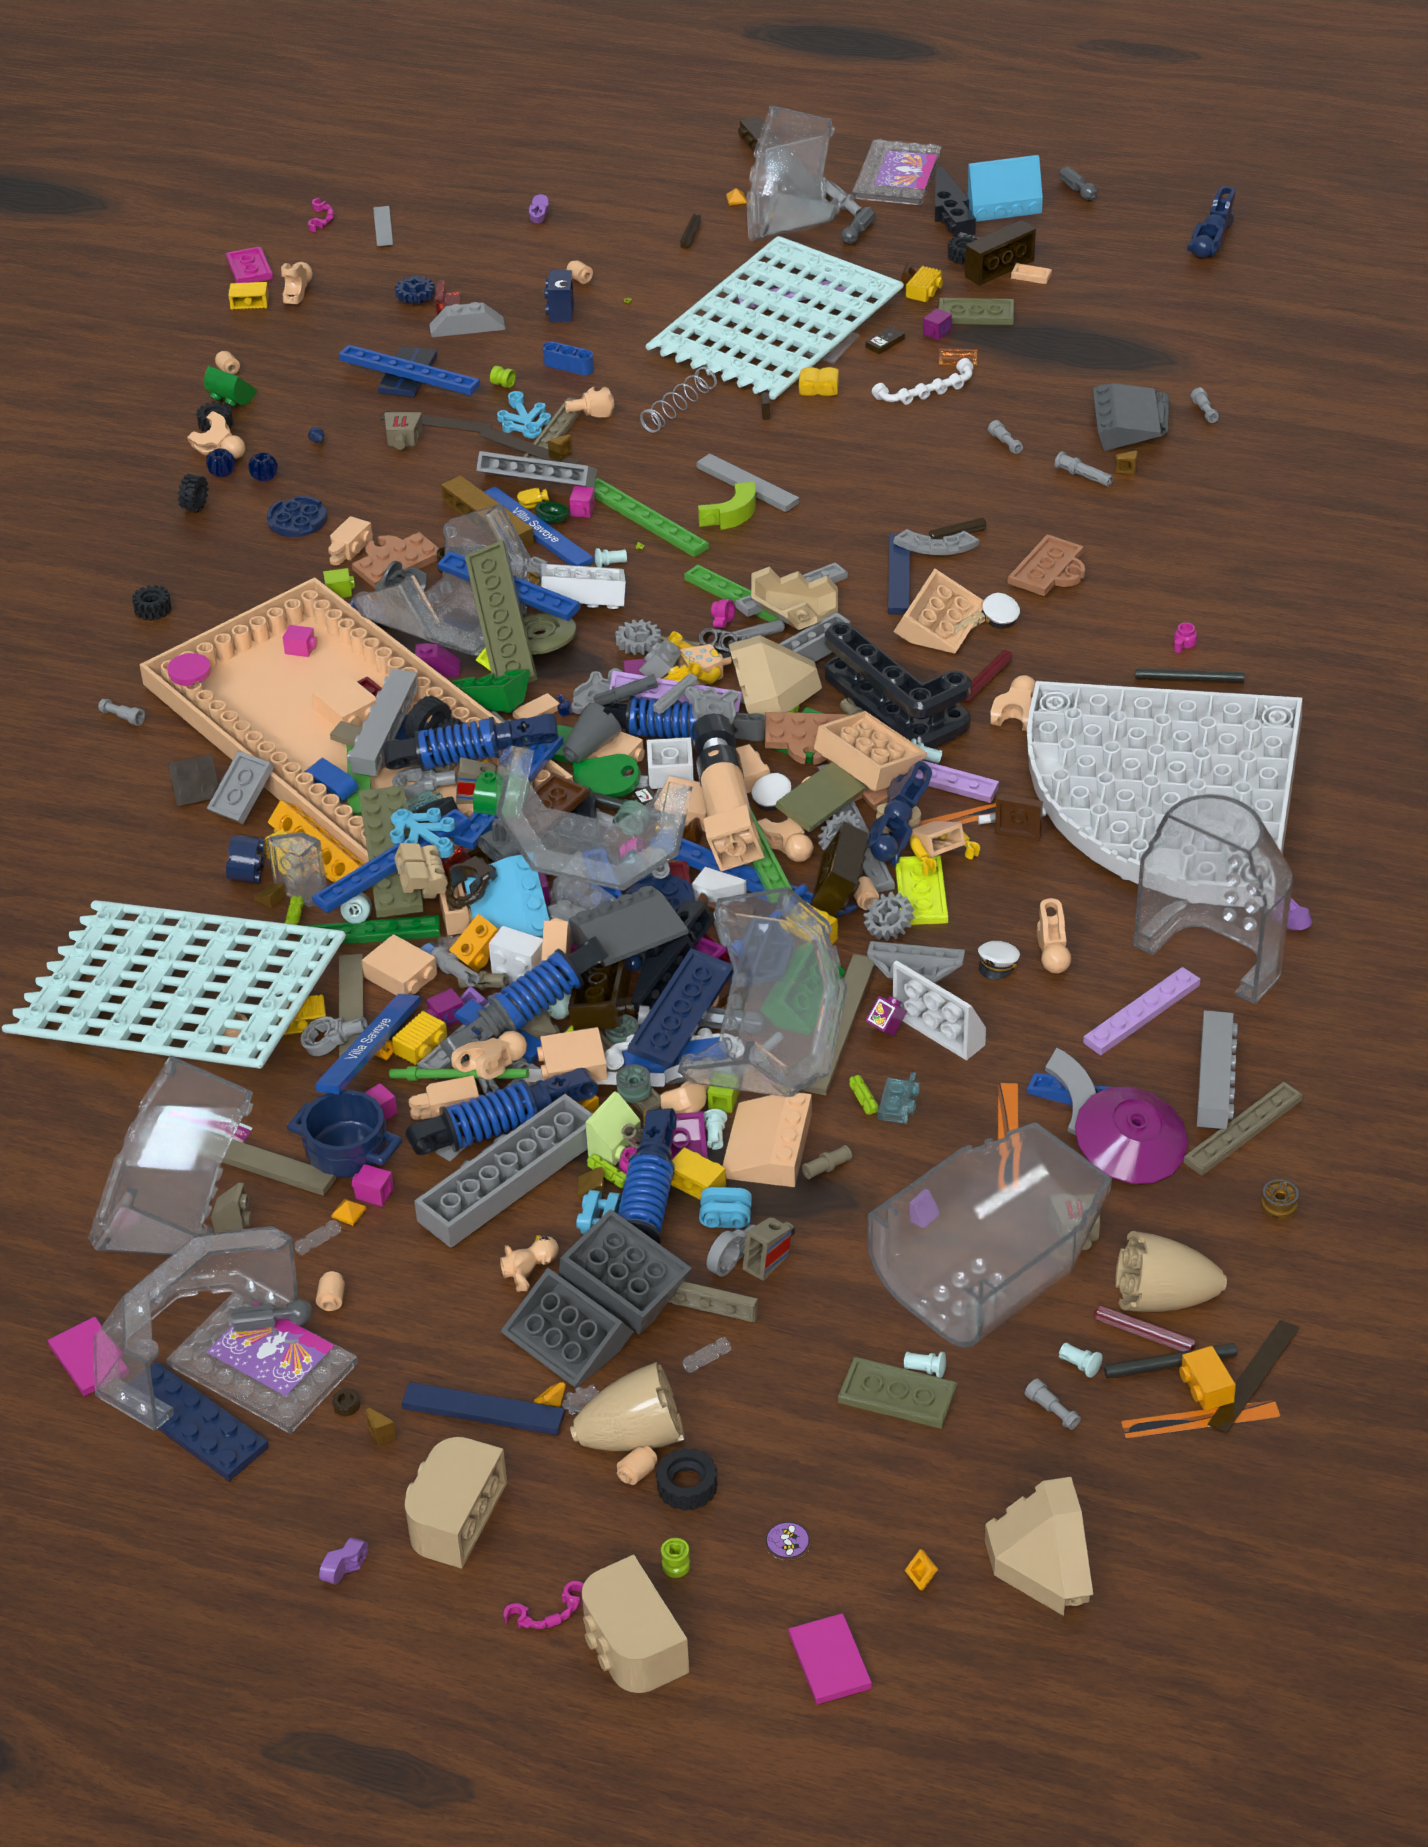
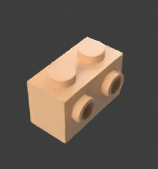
[439,883,473,936]

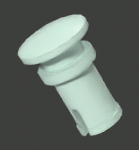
[595,548,627,567]
[911,738,942,764]
[703,1109,727,1149]
[1059,1343,1102,1378]
[904,1352,946,1378]

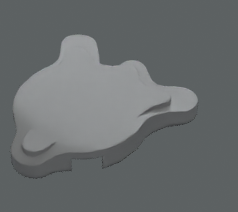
[571,671,629,714]
[684,686,739,725]

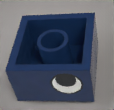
[544,270,574,322]

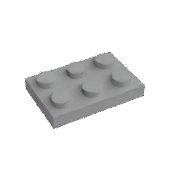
[207,751,275,824]

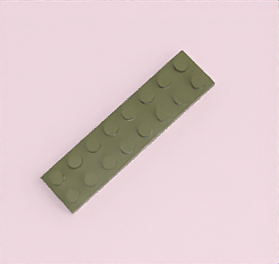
[465,540,538,683]
[359,785,423,918]

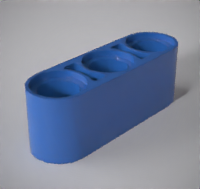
[542,342,594,375]
[304,758,359,803]

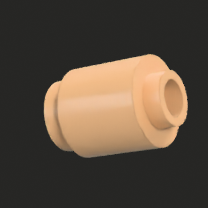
[567,261,593,284]
[215,351,240,375]
[853,876,879,910]
[316,1271,345,1311]
[617,1446,658,1485]

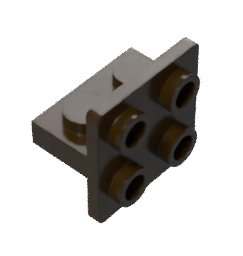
[168,754,219,806]

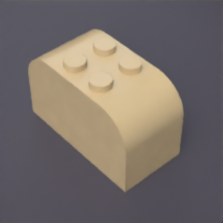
[405,1437,507,1569]
[582,1555,689,1693]

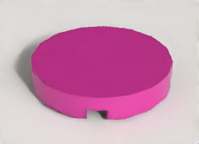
[167,653,211,686]

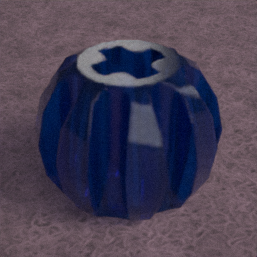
[206,448,235,477]
[248,452,278,481]

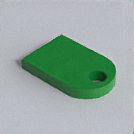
[573,754,641,798]

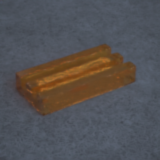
[939,348,977,366]

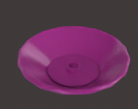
[1075,1087,1188,1184]

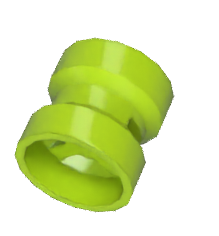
[490,365,516,388]
[661,1538,690,1578]

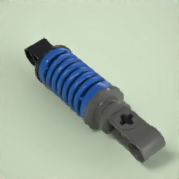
[603,696,766,741]
[439,936,609,1062]

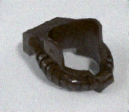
[445,856,497,908]

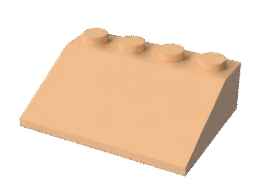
[893,569,984,653]
[814,711,927,791]
[722,1091,812,1187]

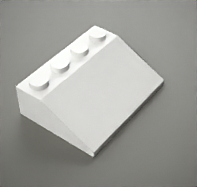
[541,564,626,609]
[893,961,986,1061]

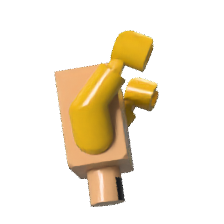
[668,631,732,686]
[910,821,980,876]

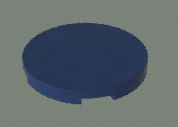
[267,496,327,537]
[626,873,695,912]

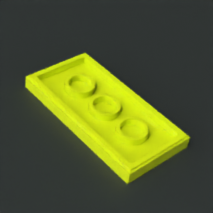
[895,855,948,925]

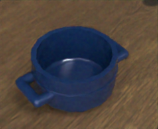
[287,1090,402,1178]

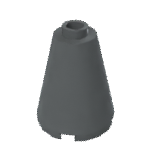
[562,702,621,763]

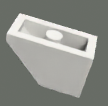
[692,867,747,905]

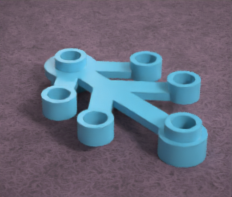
[497,391,551,439]
[390,808,455,858]

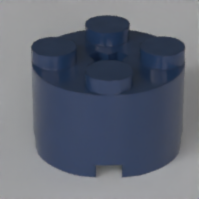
[226,835,266,884]

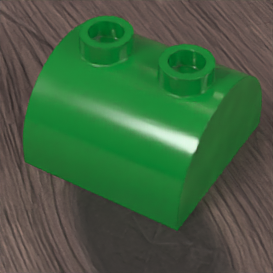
[204,366,257,407]
[473,771,530,819]

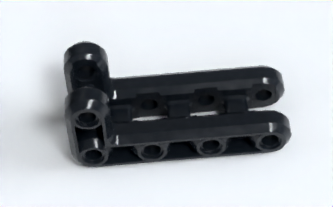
[825,622,972,749]

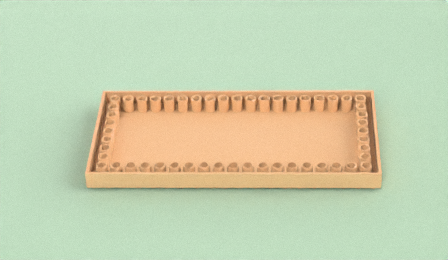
[139,577,573,869]

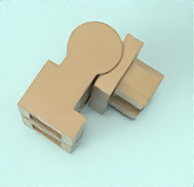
[394,843,448,898]

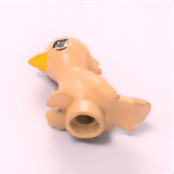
[500,1235,559,1292]

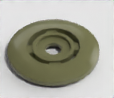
[523,612,576,655]

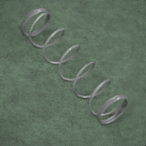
[640,367,717,433]

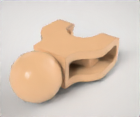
[281,262,313,304]
[187,411,245,460]
[990,675,1036,731]
[757,817,814,862]
[1037,898,1072,974]
[451,1031,527,1080]

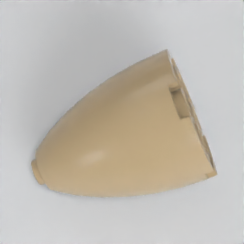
[1116,1231,1227,1312]
[570,1362,684,1452]

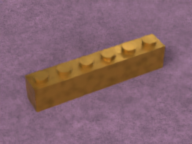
[441,475,534,553]

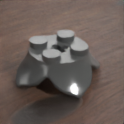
[375,560,427,619]

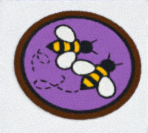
[763,1520,812,1560]

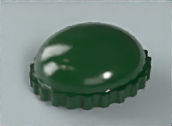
[535,501,569,524]

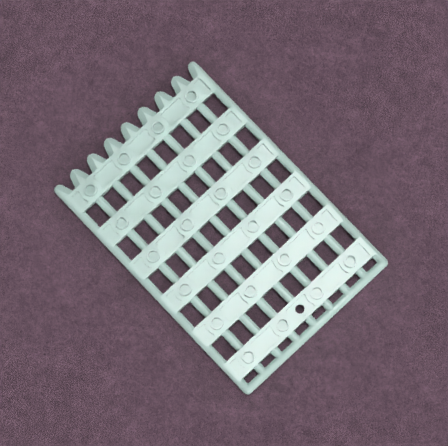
[646,236,904,400]
[2,900,346,1069]

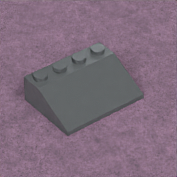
[1093,383,1162,451]
[569,886,689,967]
[558,1209,692,1335]
[500,1268,634,1389]

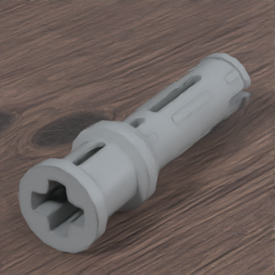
[1054,451,1114,487]
[430,946,479,987]

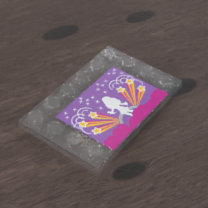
[852,139,941,205]
[166,1291,358,1434]

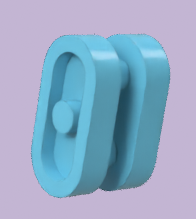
[699,1187,752,1229]
[576,1190,622,1235]

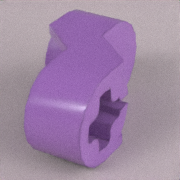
[529,194,549,223]
[1269,895,1312,930]
[319,1537,368,1585]

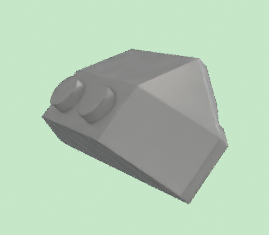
[429,302,505,337]
[867,941,965,984]

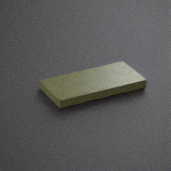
[939,298,1014,325]
[775,762,866,832]
[838,1357,957,1429]

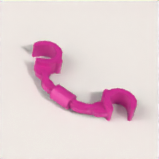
[308,198,334,232]
[504,1581,584,1629]

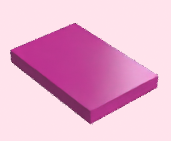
[226,246,273,283]
[48,1317,132,1397]
[788,1613,872,1705]

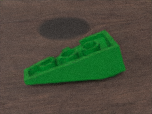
[450,669,530,713]

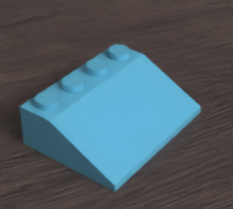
[968,155,1043,222]
[464,853,550,939]

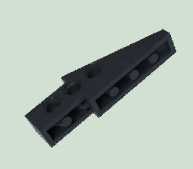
[935,166,976,238]
[631,901,716,1014]

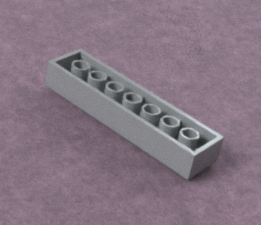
[414,1094,593,1248]

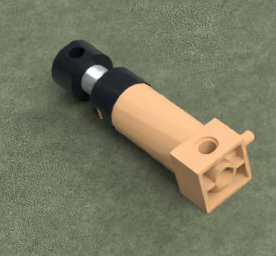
[691,713,764,872]

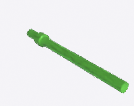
[389,1066,529,1081]

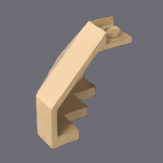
[751,567,838,630]
[729,635,822,715]
[985,1477,1093,1616]

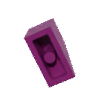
[415,643,461,677]

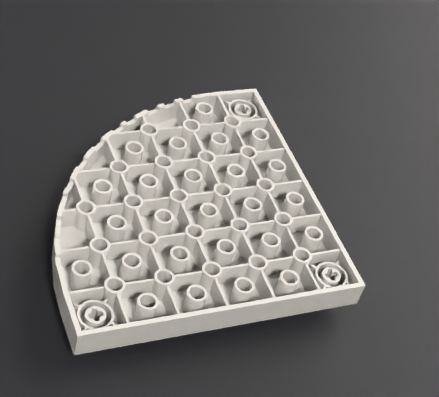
[1027,681,1302,908]

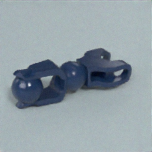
[1187,186,1235,258]
[867,761,932,866]

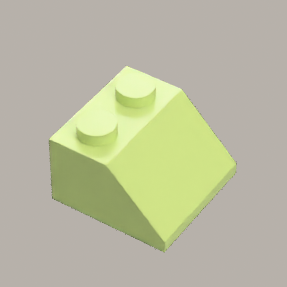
[586,1091,641,1166]

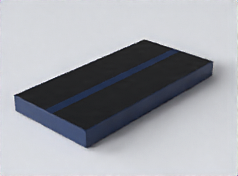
[378,346,437,397]

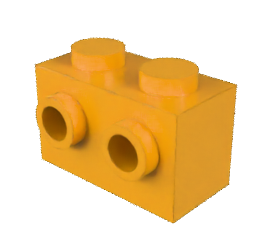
[449,913,499,973]

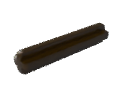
[680,214,701,248]
[929,518,987,540]

